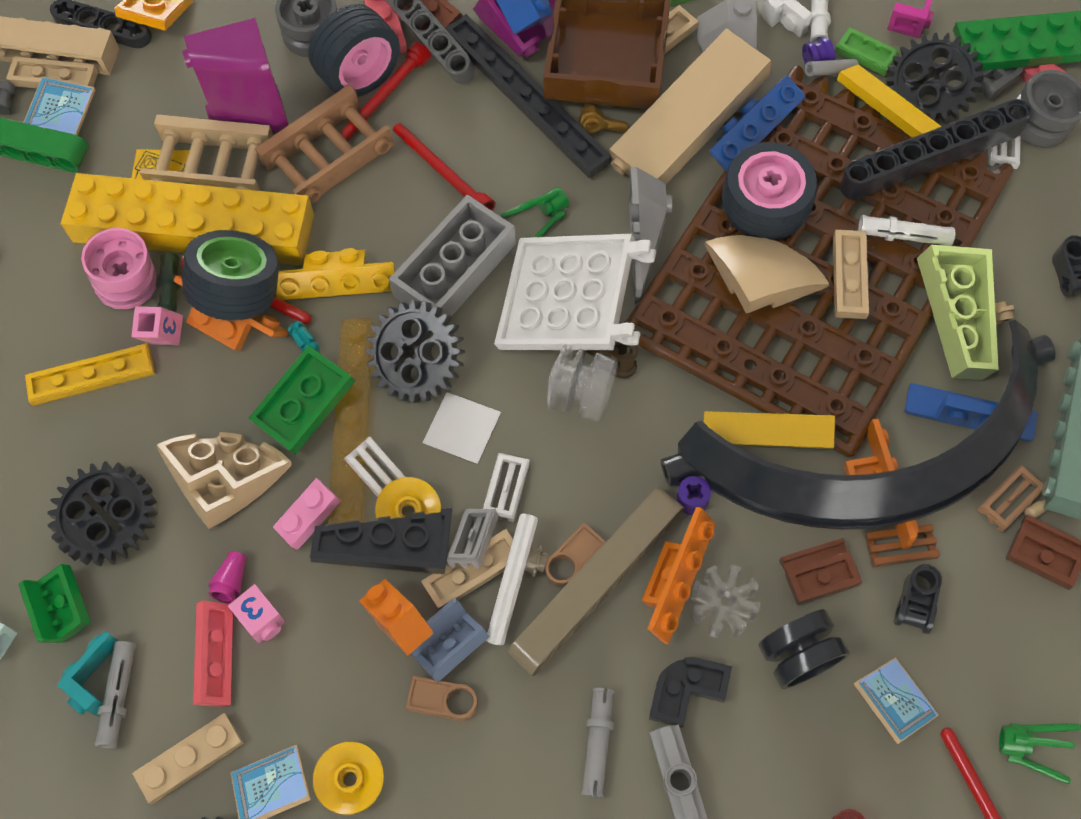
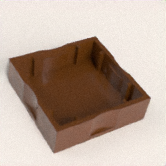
[543,0,671,109]

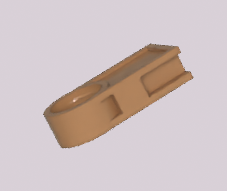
[545,523,606,588]
[405,676,478,722]

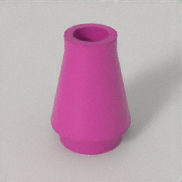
[208,551,247,603]

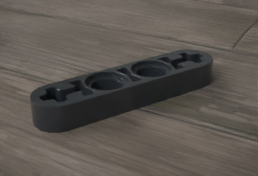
[50,0,152,49]

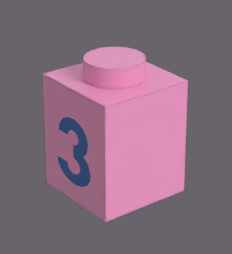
[131,307,183,345]
[228,584,286,644]

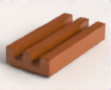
[865,524,940,568]

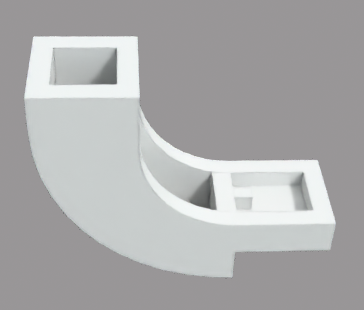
[756,0,812,38]

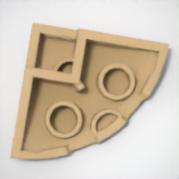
[705,235,829,314]
[157,432,291,529]

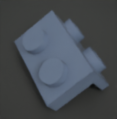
[411,598,489,683]

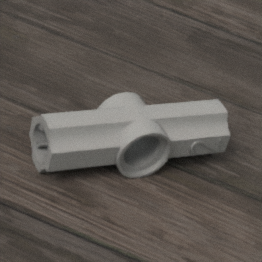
[649,724,708,819]

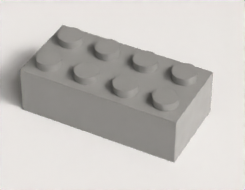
[389,195,516,316]

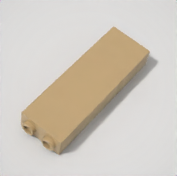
[609,28,771,185]

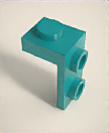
[57,631,118,716]

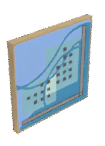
[23,77,96,136]
[854,657,939,744]
[230,745,311,819]

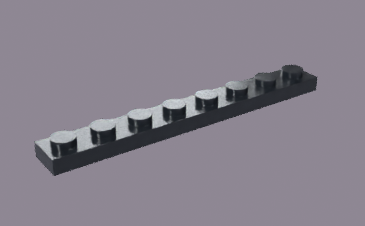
[445,14,612,178]

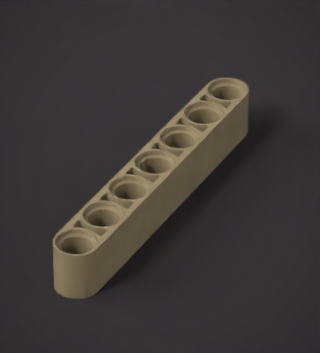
[507,487,685,676]

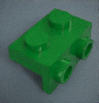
[18,564,91,643]

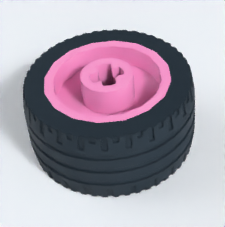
[308,4,400,97]
[722,142,817,240]

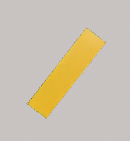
[837,64,942,138]
[25,343,155,406]
[704,411,835,449]

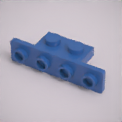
[709,75,805,172]
[904,383,1037,442]

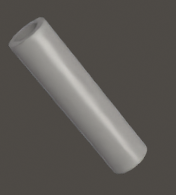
[805,59,859,76]

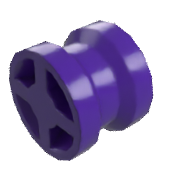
[802,37,835,65]
[676,476,711,515]

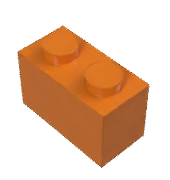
[359,579,434,656]

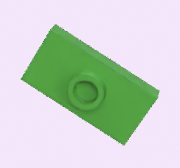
[835,27,900,77]

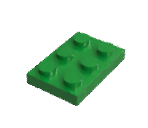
[248,345,356,455]

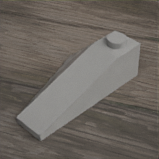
[697,0,757,112]
[628,167,672,304]

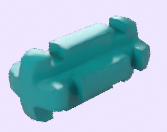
[288,321,320,352]

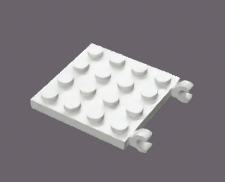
[494,234,656,350]

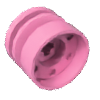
[81,228,158,309]

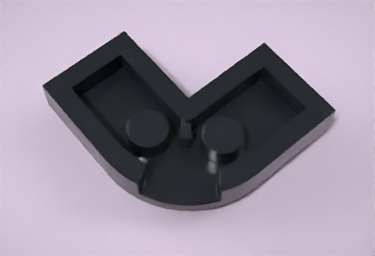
[649,657,732,728]

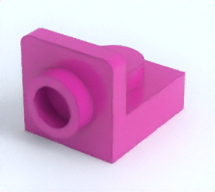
[887,0,934,38]

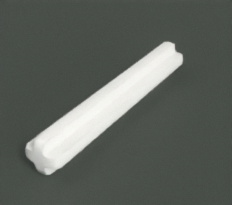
[486,513,538,646]

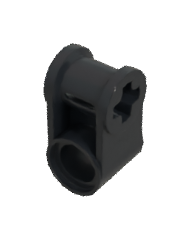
[1052,235,1081,297]
[894,564,942,634]

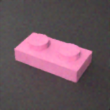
[273,478,341,550]

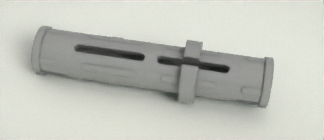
[94,641,136,749]
[581,687,615,798]

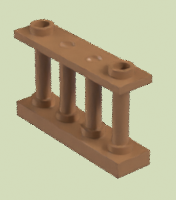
[255,85,394,204]

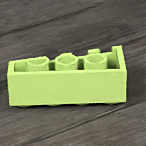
[917,245,999,380]

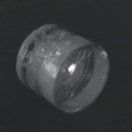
[547,344,618,422]

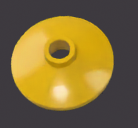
[375,477,441,519]
[313,742,384,815]

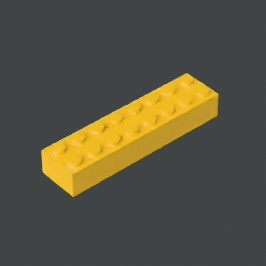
[60,173,315,266]

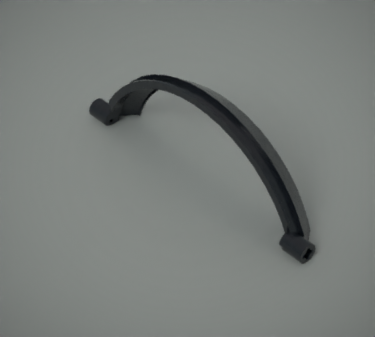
[660,320,1056,530]

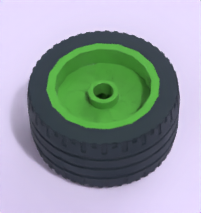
[182,230,279,321]

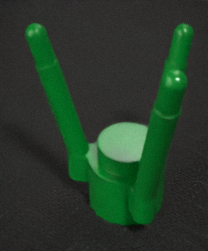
[500,187,569,238]
[999,723,1081,784]

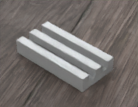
[446,509,499,568]

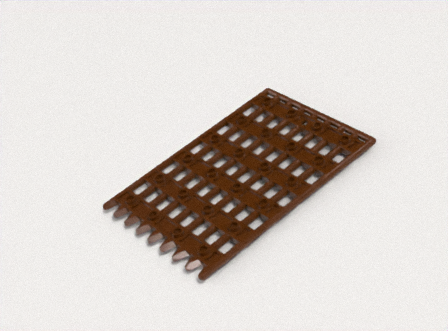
[625,65,1013,457]

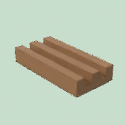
[976,465,1044,533]

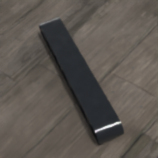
[840,99,1032,200]

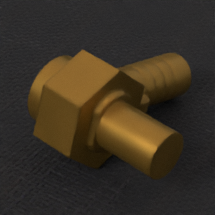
[578,103,628,133]

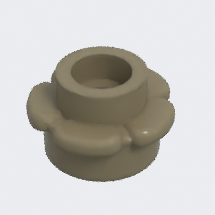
[524,544,548,577]

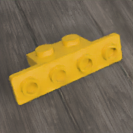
[276,248,395,300]

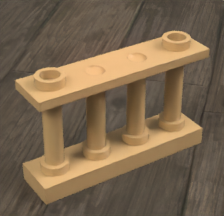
[140,115,273,191]

